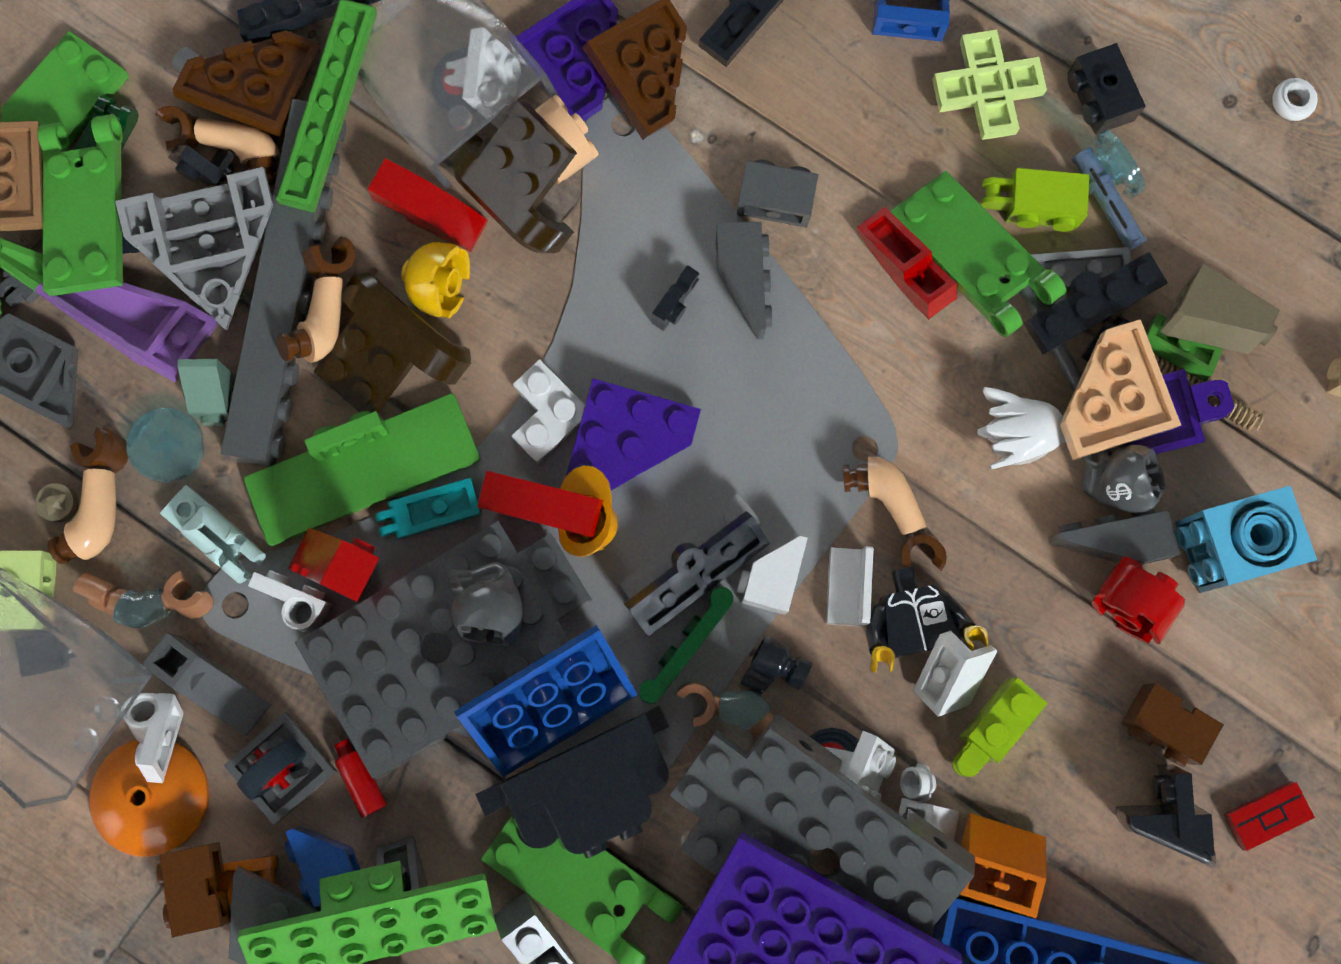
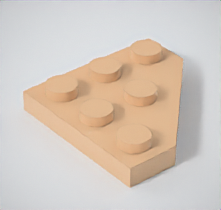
[1060,319,1181,460]

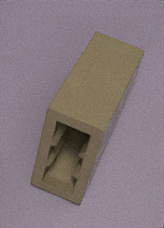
[1160,263,1280,354]

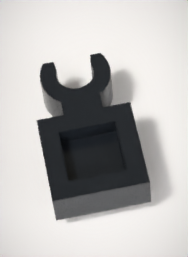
[652,265,700,331]

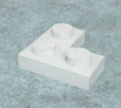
[511,359,585,465]

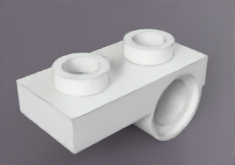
[248,570,333,632]

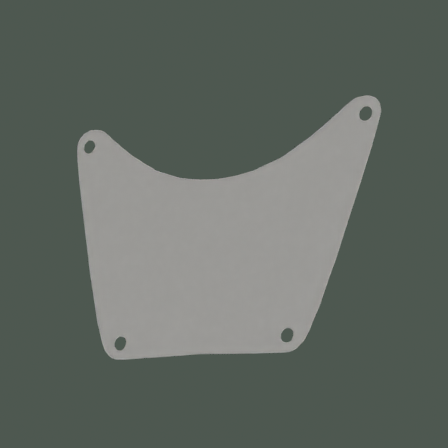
[203,96,898,768]

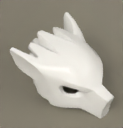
[977,387,1066,470]

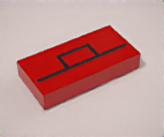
[1224,781,1315,851]

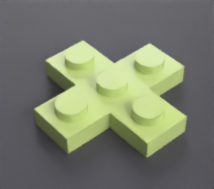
[932,29,1047,140]

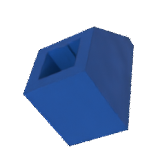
[284,827,361,907]

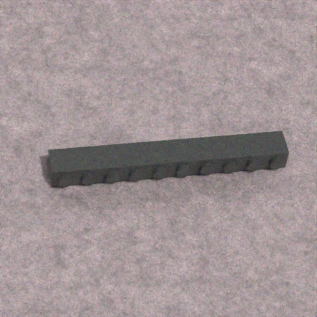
[220,99,346,467]

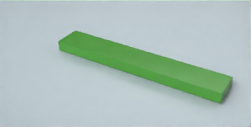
[276,0,377,213]

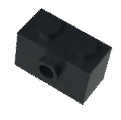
[1067,43,1146,135]

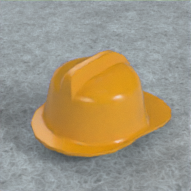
[558,465,618,557]

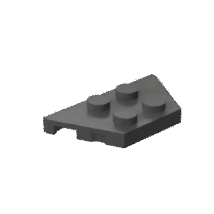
[0,313,79,429]
[228,866,321,964]

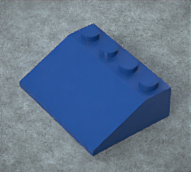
[454,625,638,778]

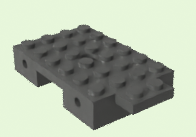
[294,521,592,779]
[670,713,975,934]

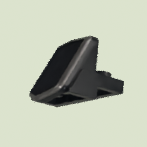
[1116,764,1216,868]

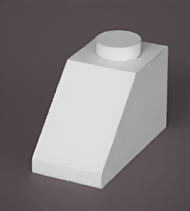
[737,536,808,615]

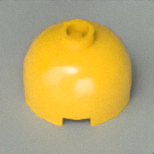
[401,242,470,318]

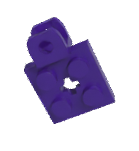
[1123,369,1234,455]

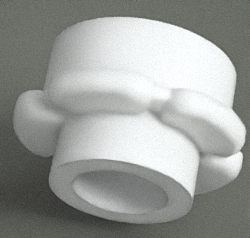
[900,763,936,802]

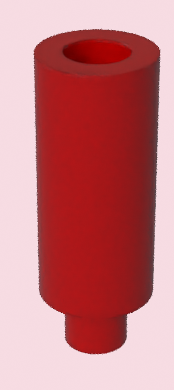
[334,739,387,819]

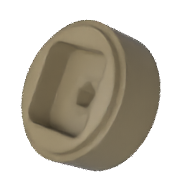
[35,483,78,523]

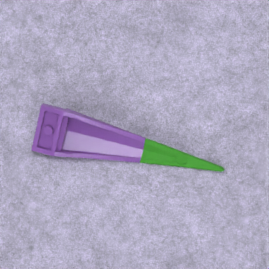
[0,238,217,383]

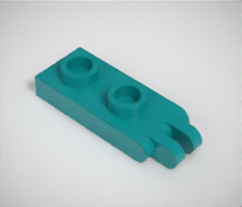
[375,478,482,540]

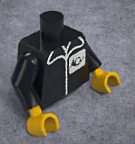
[865,567,988,672]

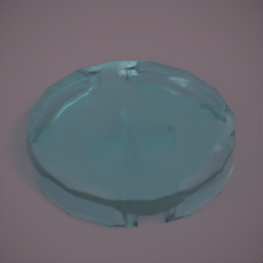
[1093,129,1145,198]
[126,408,205,483]

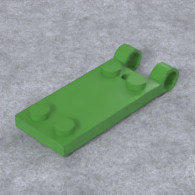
[1,31,130,162]
[38,114,123,296]
[890,171,1066,337]
[481,816,684,964]

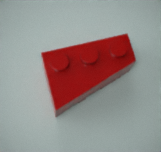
[288,528,379,602]

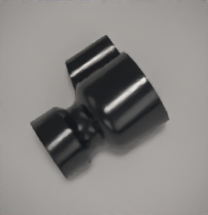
[740,634,813,695]

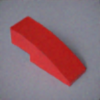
[367,158,488,252]
[856,207,957,320]
[477,471,603,538]

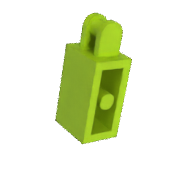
[981,168,1089,232]
[952,677,1048,777]

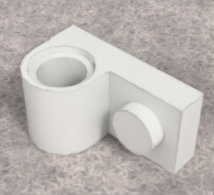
[122,693,184,783]

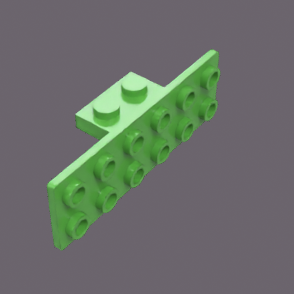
[244,394,481,546]
[238,861,497,964]

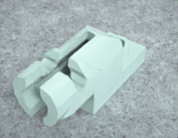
[160,484,266,583]

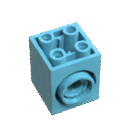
[1175,485,1317,593]

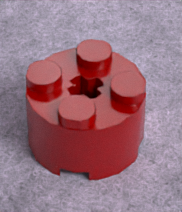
[1091,557,1185,645]

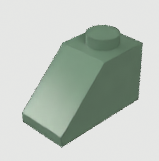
[178,359,236,427]

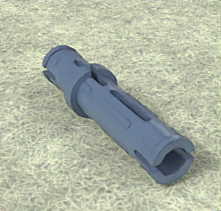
[1071,147,1147,250]

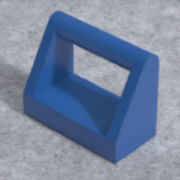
[872,0,950,42]

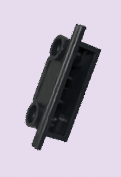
[475,706,669,859]

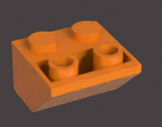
[960,813,1046,918]

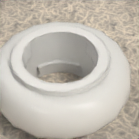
[1272,78,1318,121]

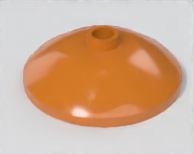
[89,740,209,857]

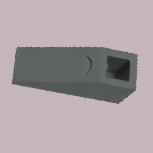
[715,222,772,339]
[1048,508,1181,565]
[142,633,272,736]
[494,892,577,964]

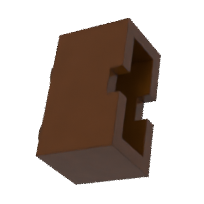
[1121,683,1224,767]
[157,842,231,938]

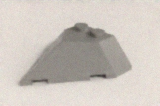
[115,167,274,330]

